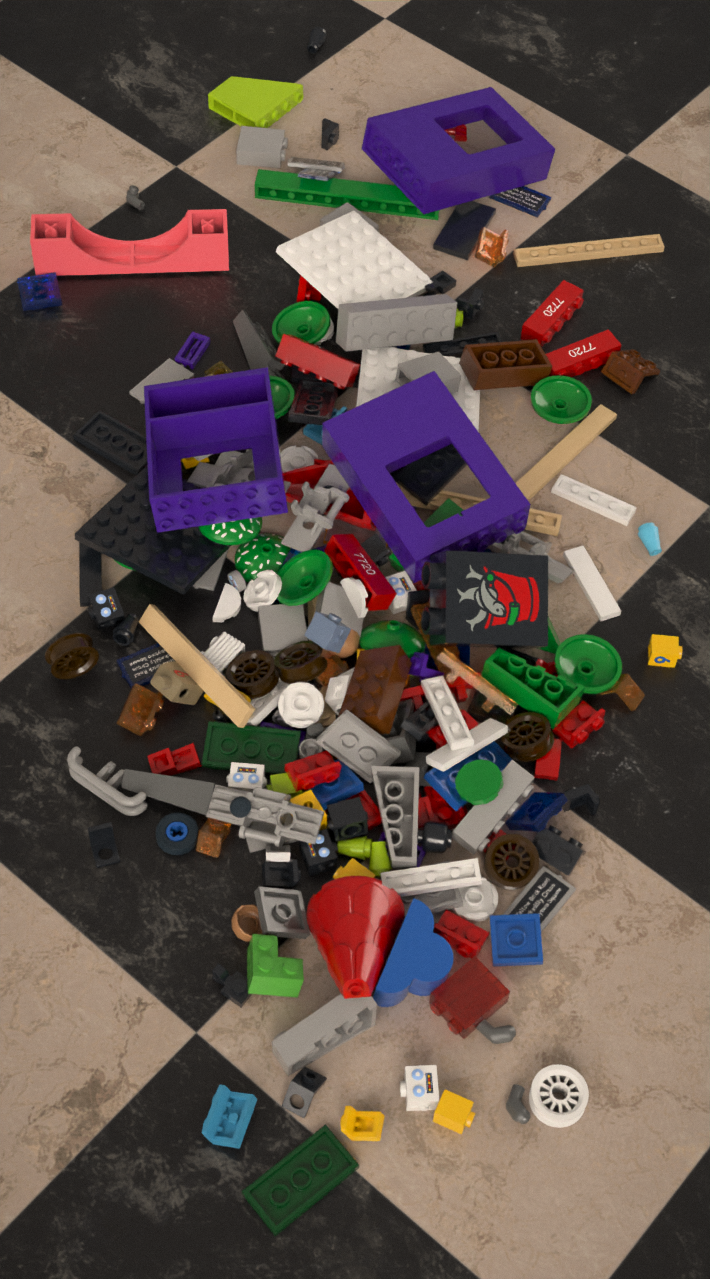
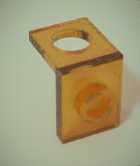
[600,673,645,711]

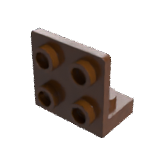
[601,349,660,394]

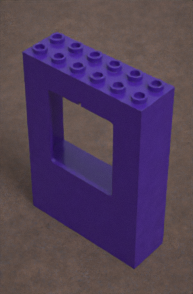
[362,87,555,215]
[144,367,288,533]
[322,371,531,583]

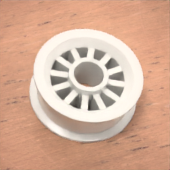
[529,1064,589,1128]

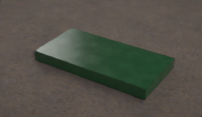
[202,721,301,775]
[242,1124,359,1236]

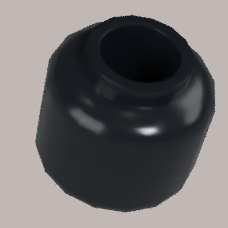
[417,821,452,853]

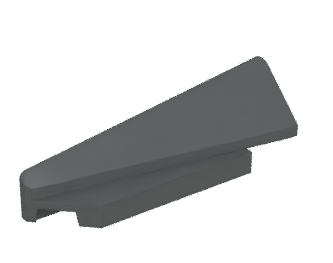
[233,309,285,380]
[122,769,216,815]

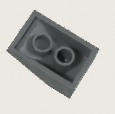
[381,699,416,765]

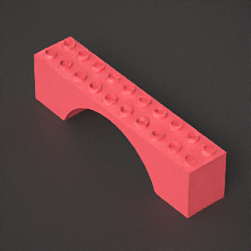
[30,209,229,276]

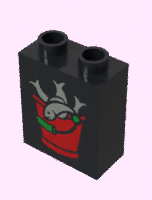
[421,550,548,649]

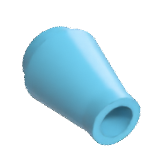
[638,522,662,556]

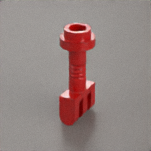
[444,124,467,142]

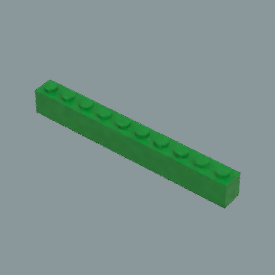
[254,169,440,220]

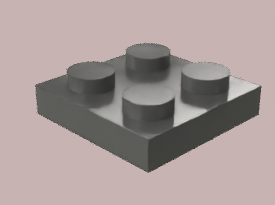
[254,887,310,939]

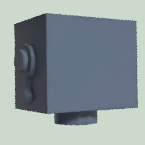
[304,611,351,653]

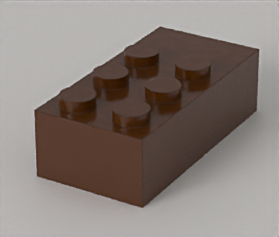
[459,340,552,391]
[338,645,412,735]

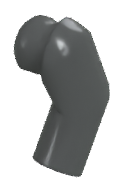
[126,185,145,210]
[476,1019,516,1044]
[506,1084,531,1124]

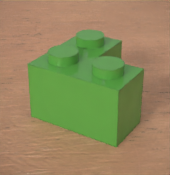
[247,934,304,998]

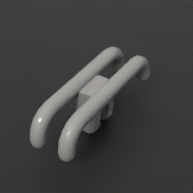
[67,746,148,816]

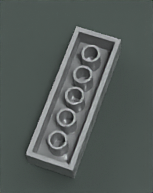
[336,294,457,351]

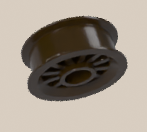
[45,633,99,679]
[274,641,328,684]
[226,650,279,699]
[501,712,554,762]
[484,834,539,890]

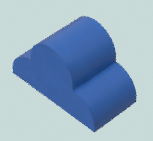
[373,898,454,1007]

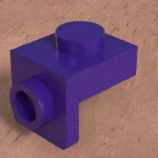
[409,652,444,682]

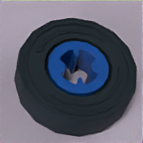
[155,813,199,855]

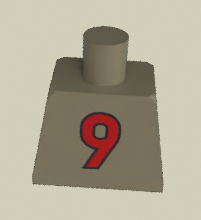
[150,661,203,705]

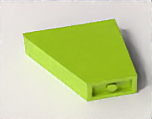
[208,76,304,128]

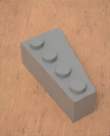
[452,760,535,855]
[371,766,419,869]
[272,994,377,1076]

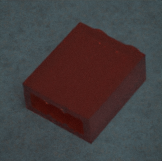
[429,956,510,1039]

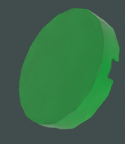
[455,759,504,805]

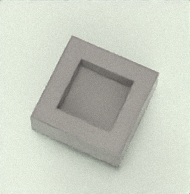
[266,845,290,863]

